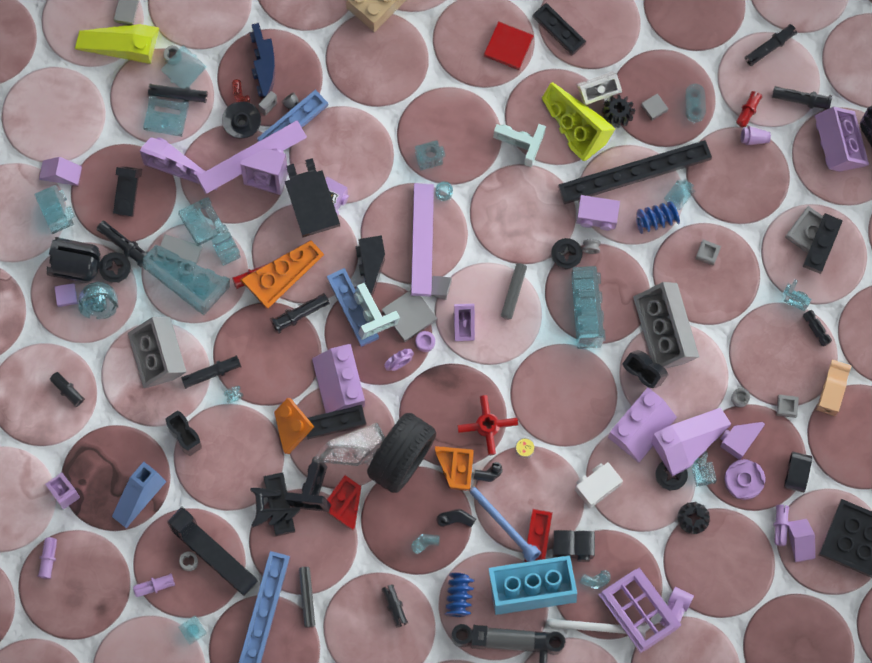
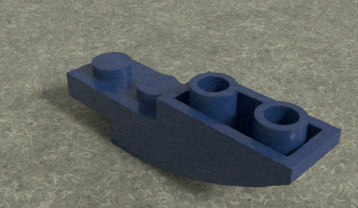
[249,23,275,99]

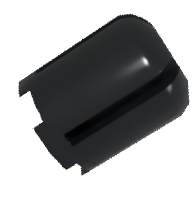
[46,237,101,283]

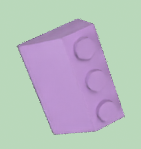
[815,106,869,171]
[240,148,288,195]
[312,344,365,413]
[608,388,677,463]

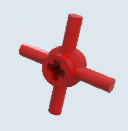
[457,395,518,456]

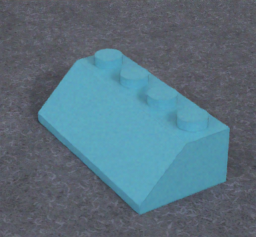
[489,555,577,615]

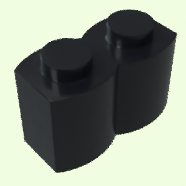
[622,350,669,388]
[165,410,202,456]
[552,530,595,562]

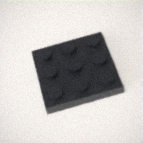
[819,499,872,578]

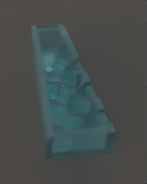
[143,245,230,316]
[571,266,606,349]

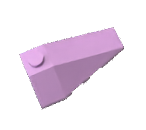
[140,137,217,190]
[651,408,731,476]

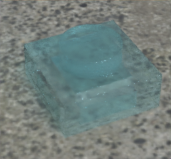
[178,615,207,645]

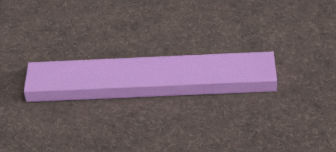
[196,120,307,194]
[411,183,434,297]

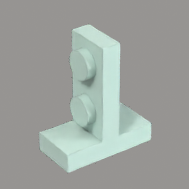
[493,124,546,167]
[354,283,400,339]

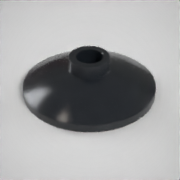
[222,101,261,139]

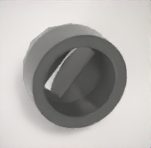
[282,92,299,109]

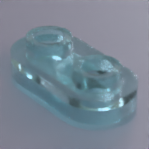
[685,83,706,122]

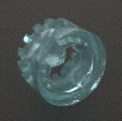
[435,181,453,201]
[224,386,244,403]

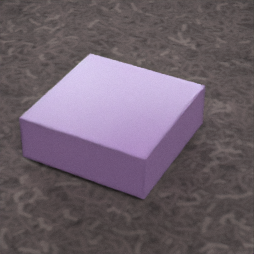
[55,283,78,307]

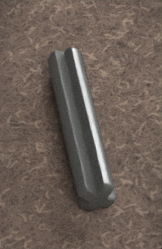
[501,263,527,320]
[299,567,315,628]

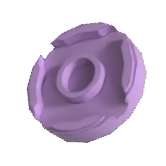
[724,459,765,500]

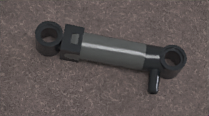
[451,624,566,663]

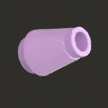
[741,126,771,145]

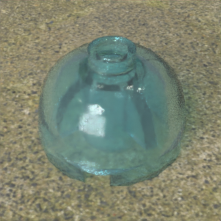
[78,282,118,319]

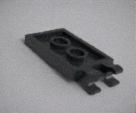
[285,158,340,238]

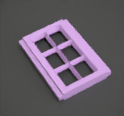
[599,568,682,653]

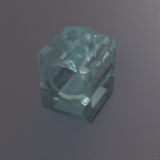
[415,140,446,171]
[212,232,241,266]

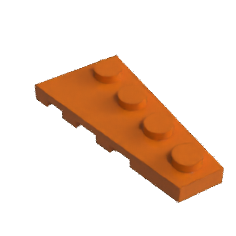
[240,240,324,309]

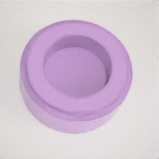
[415,331,435,352]

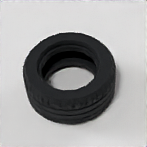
[367,413,437,493]

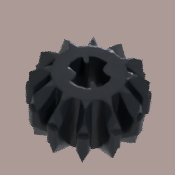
[602,94,635,128]

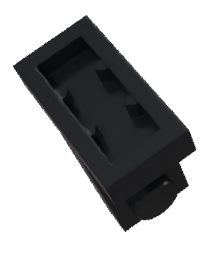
[113,166,142,216]
[285,457,331,512]

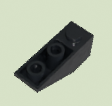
[355,235,385,297]

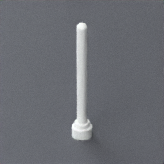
[546,619,646,639]

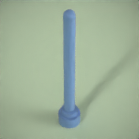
[469,487,541,562]

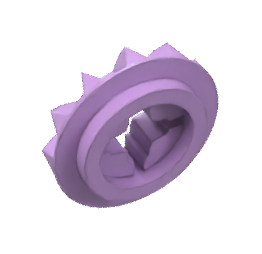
[384,349,414,371]

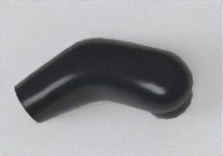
[436,509,476,527]

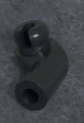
[474,462,503,482]

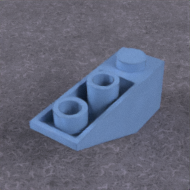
[112,462,166,528]

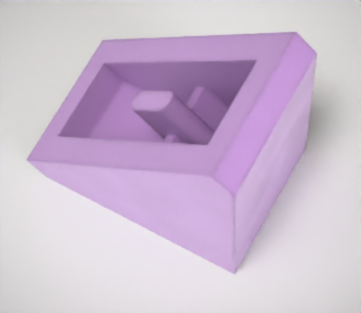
[39,157,82,186]
[454,304,475,341]
[45,472,80,510]
[787,519,816,562]

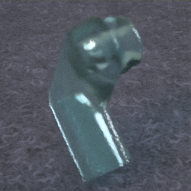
[411,534,440,554]
[580,570,611,589]

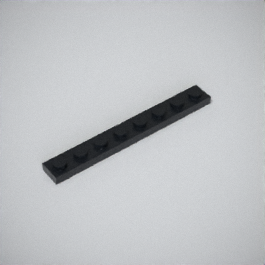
[558,140,712,205]

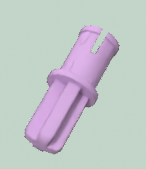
[773,505,790,546]
[38,537,57,579]
[133,574,175,597]

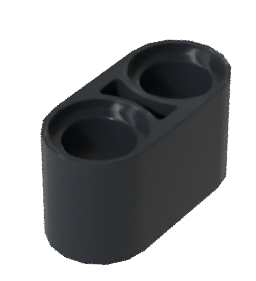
[784,451,812,493]

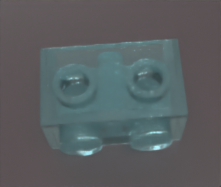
[34,185,75,234]

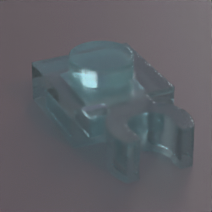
[692,451,717,487]

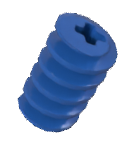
[636,201,680,234]
[445,573,474,617]

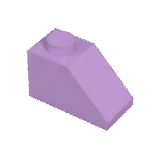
[720,422,765,460]

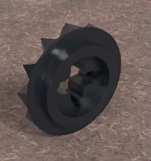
[551,238,583,269]
[99,252,131,283]
[655,461,688,491]
[677,502,710,534]

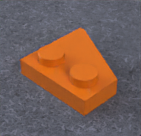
[274,398,314,454]
[435,446,474,491]

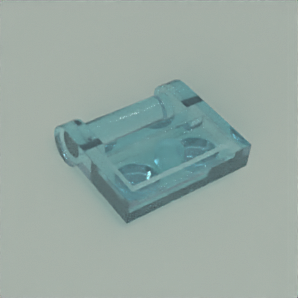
[143,95,189,137]
[178,197,229,246]

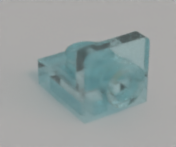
[664,179,696,211]
[783,279,811,311]

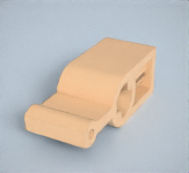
[816,360,851,416]

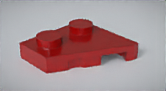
[326,475,362,531]

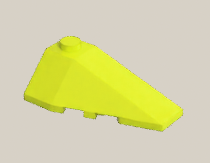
[75,24,159,64]
[542,83,615,161]

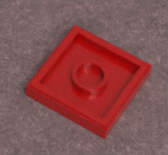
[484,21,534,70]

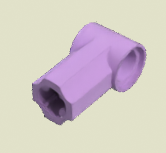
[659,587,694,627]

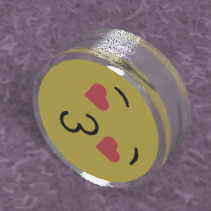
[515,438,535,459]

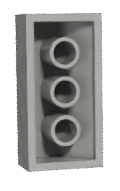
[633,282,699,369]

